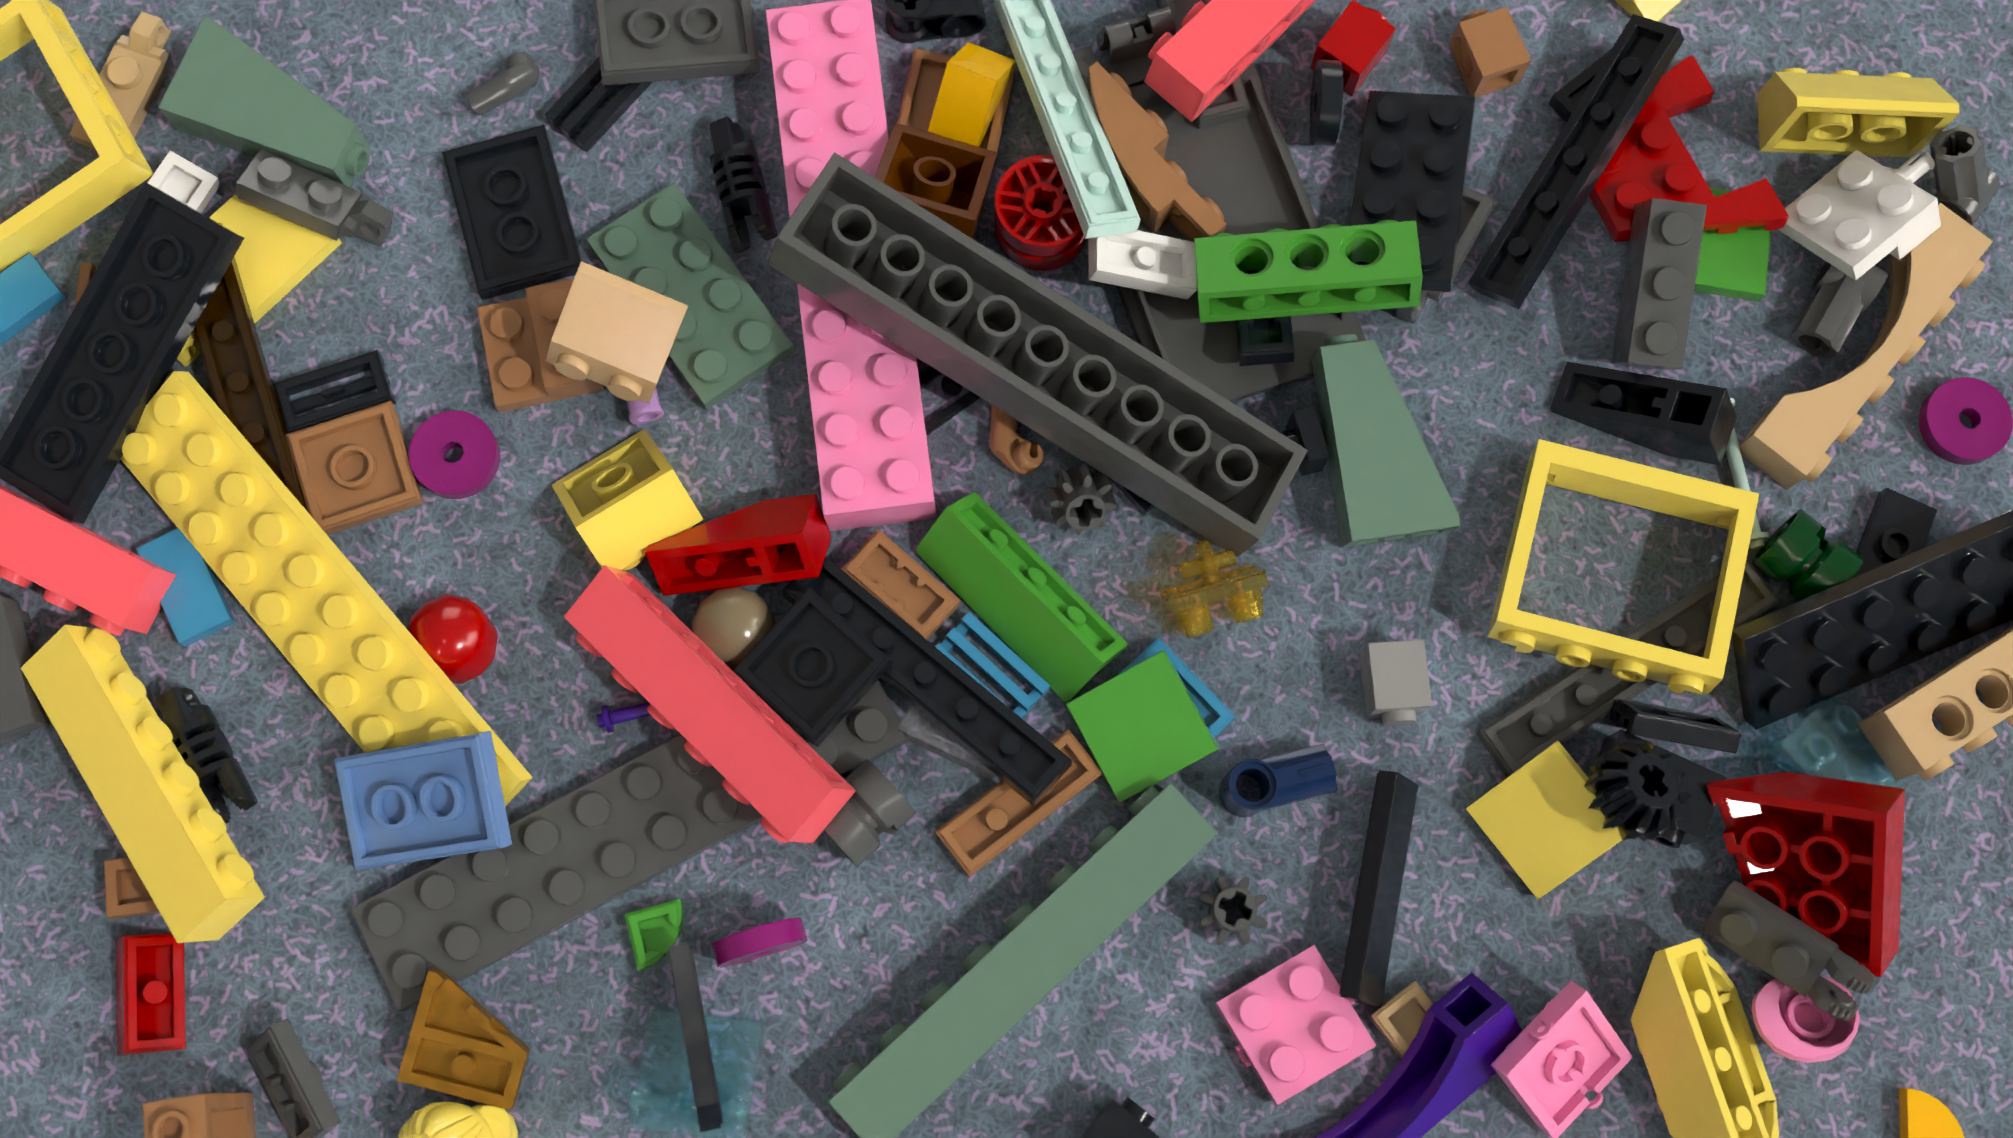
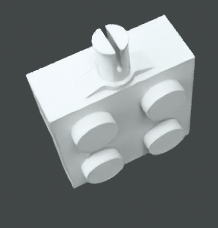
[1778,150,1941,281]

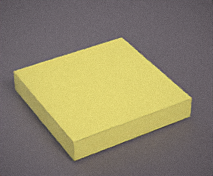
[1466,740,1622,900]

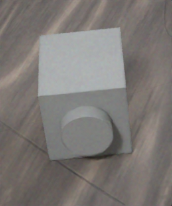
[1359,639,1432,726]

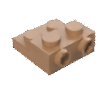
[477,278,605,413]

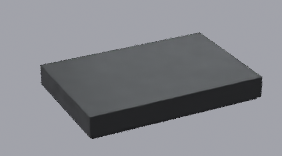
[593,0,760,85]

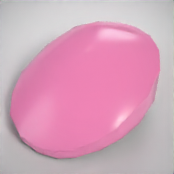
[1752,976,1860,1063]

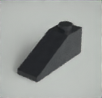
[1550,362,1737,465]

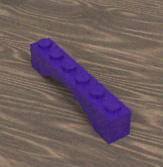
[1314,972,1522,1138]

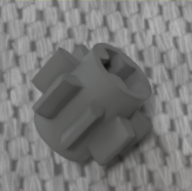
[1046,463,1117,535]
[1198,876,1268,946]

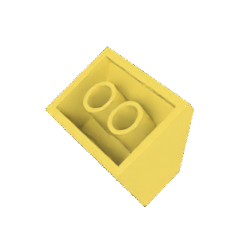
[1757,68,1960,158]

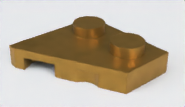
[397,967,531,1110]

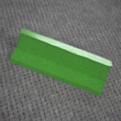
[916,491,1128,703]

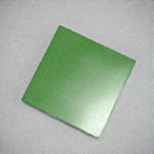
[1694,187,1771,302]
[1066,650,1220,803]

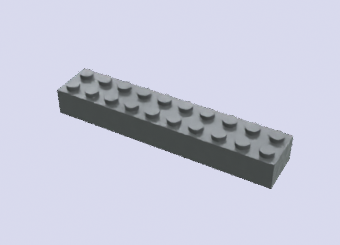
[768,152,1308,557]

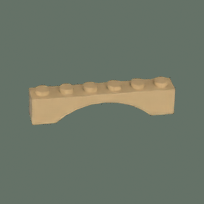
[1739,202,1993,490]

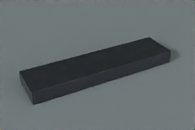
[1339,770,1418,1008]

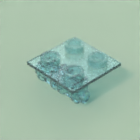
[1767,694,1911,788]
[628,1010,763,1138]

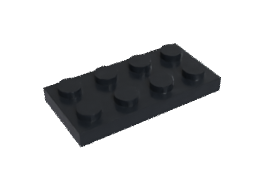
[1349,90,1475,292]

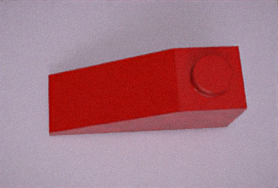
[645,493,831,596]

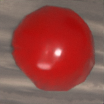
[406,594,498,684]

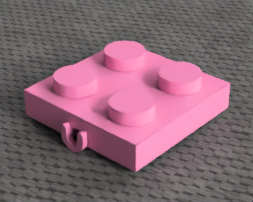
[1215,945,1376,1107]
[1491,980,1633,1138]

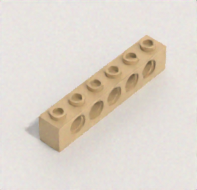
[1857,626,2013,781]

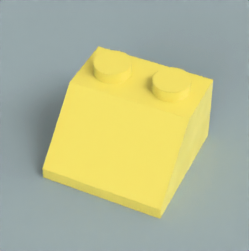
[551,429,704,571]

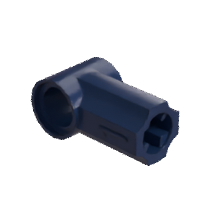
[1219,744,1337,817]

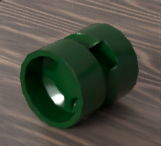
[1752,509,1864,601]

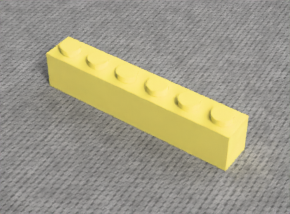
[21,625,265,943]

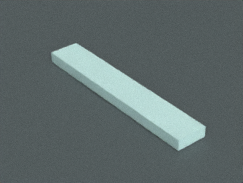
[993,0,1141,239]

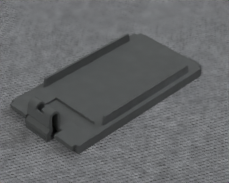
[1072,6,1366,403]

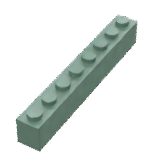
[829,783,1218,1138]

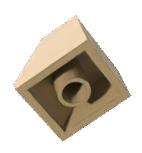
[545,261,688,404]

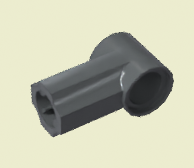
[1930,125,2000,226]
[1791,262,1888,359]

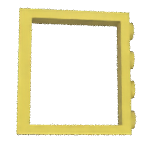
[0,0,154,273]
[1487,439,1759,695]

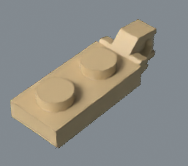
[69,11,171,149]

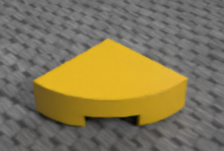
[1899,1088,1964,1138]

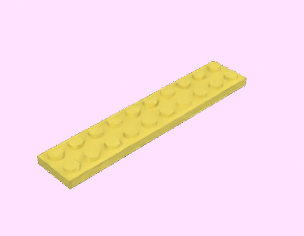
[120,371,533,807]

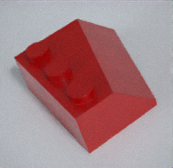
[1707,772,1905,977]

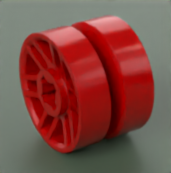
[994,155,1087,271]

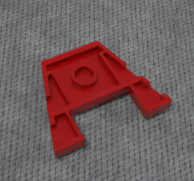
[1589,55,1789,242]

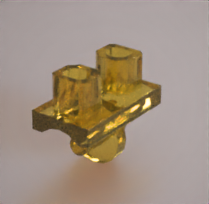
[1159,540,1269,638]

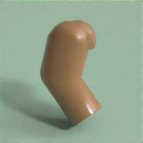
[989,405,1044,474]

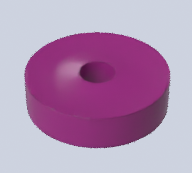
[1919,377,2013,465]
[409,411,500,499]
[712,917,808,967]

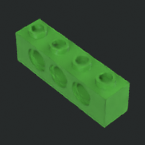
[1194,220,1423,323]

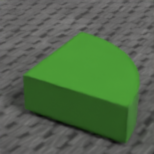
[624,899,684,971]

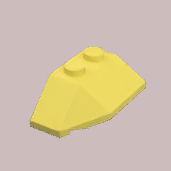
[1630,938,1779,1138]

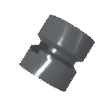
[823,759,916,868]

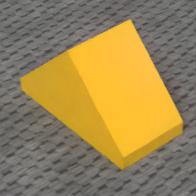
[928,42,1016,147]

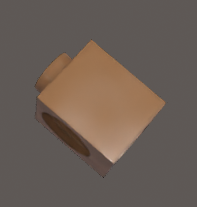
[1448,7,1531,98]

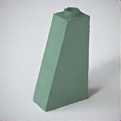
[158,17,370,187]
[1311,334,1461,548]

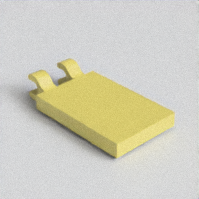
[177,195,342,367]

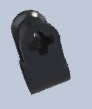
[885,0,986,44]

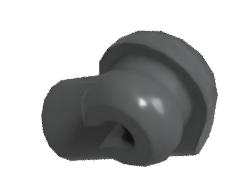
[467,52,539,115]

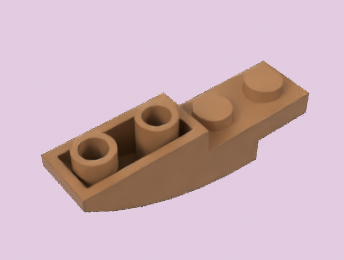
[1087,62,1227,242]

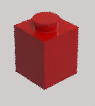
[1310,0,1396,97]

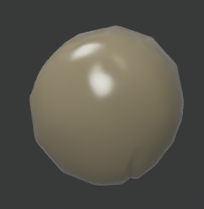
[691,586,775,670]

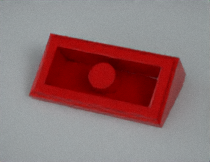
[116,933,186,1056]

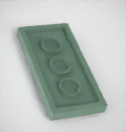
[586,182,795,410]

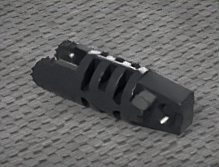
[710,116,778,253]
[156,687,258,824]

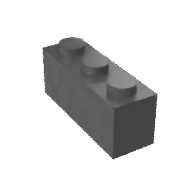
[1612,198,1707,370]

